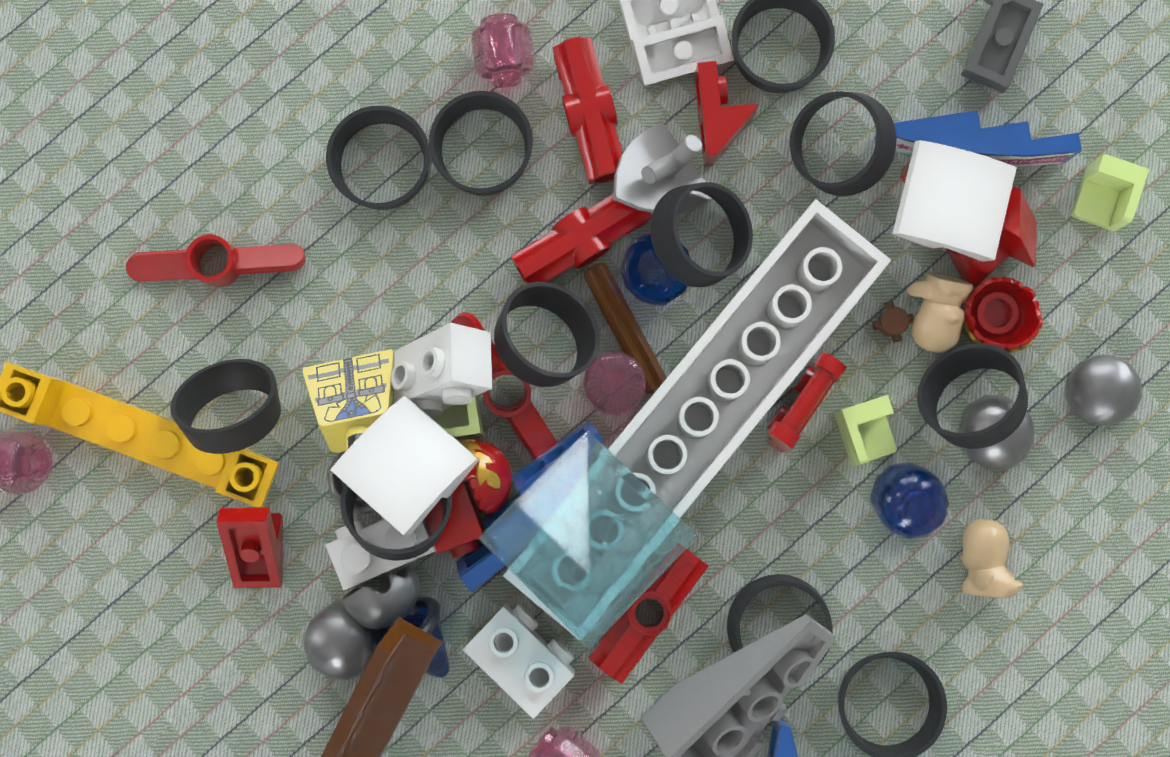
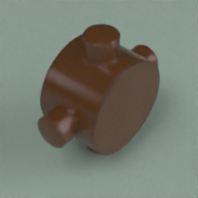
[872,301,914,343]

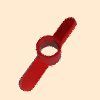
[126,234,306,287]
[451,312,558,460]

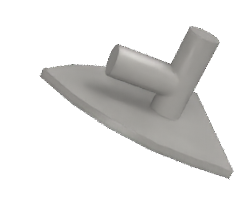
[613,122,712,213]

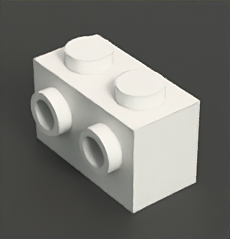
[391,323,492,418]
[325,516,437,591]
[463,603,575,719]

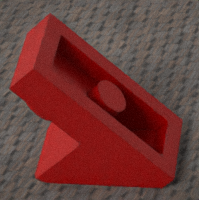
[694,61,759,167]
[946,187,1037,287]
[216,507,283,588]

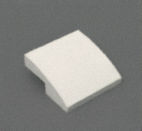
[618,0,734,86]
[893,140,1017,261]
[330,396,480,536]

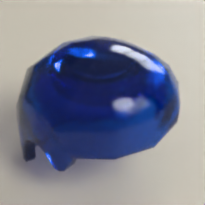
[620,233,690,306]
[870,462,949,539]

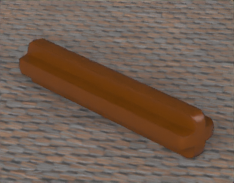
[584,262,667,393]

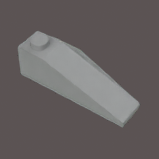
[641,614,836,757]

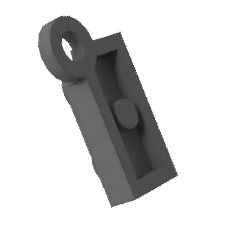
[961,0,1044,93]

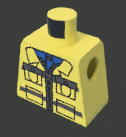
[303,349,394,453]

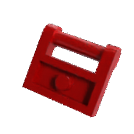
[766,352,847,453]

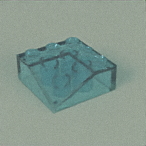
[478,430,698,649]

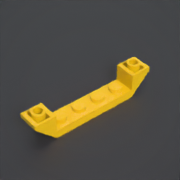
[0,362,280,507]

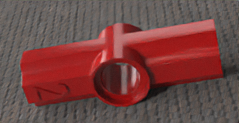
[553,36,623,184]
[511,194,652,284]
[588,541,709,684]

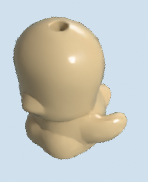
[907,272,973,353]
[959,519,1024,598]

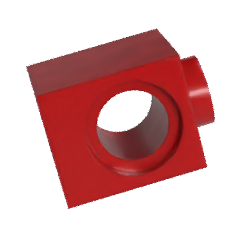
[425,481,487,558]

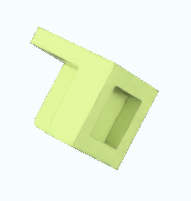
[1071,154,1149,232]
[433,395,485,440]
[834,395,897,466]

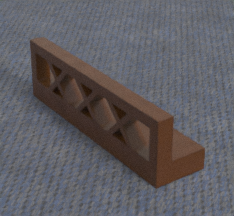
[321,617,442,757]

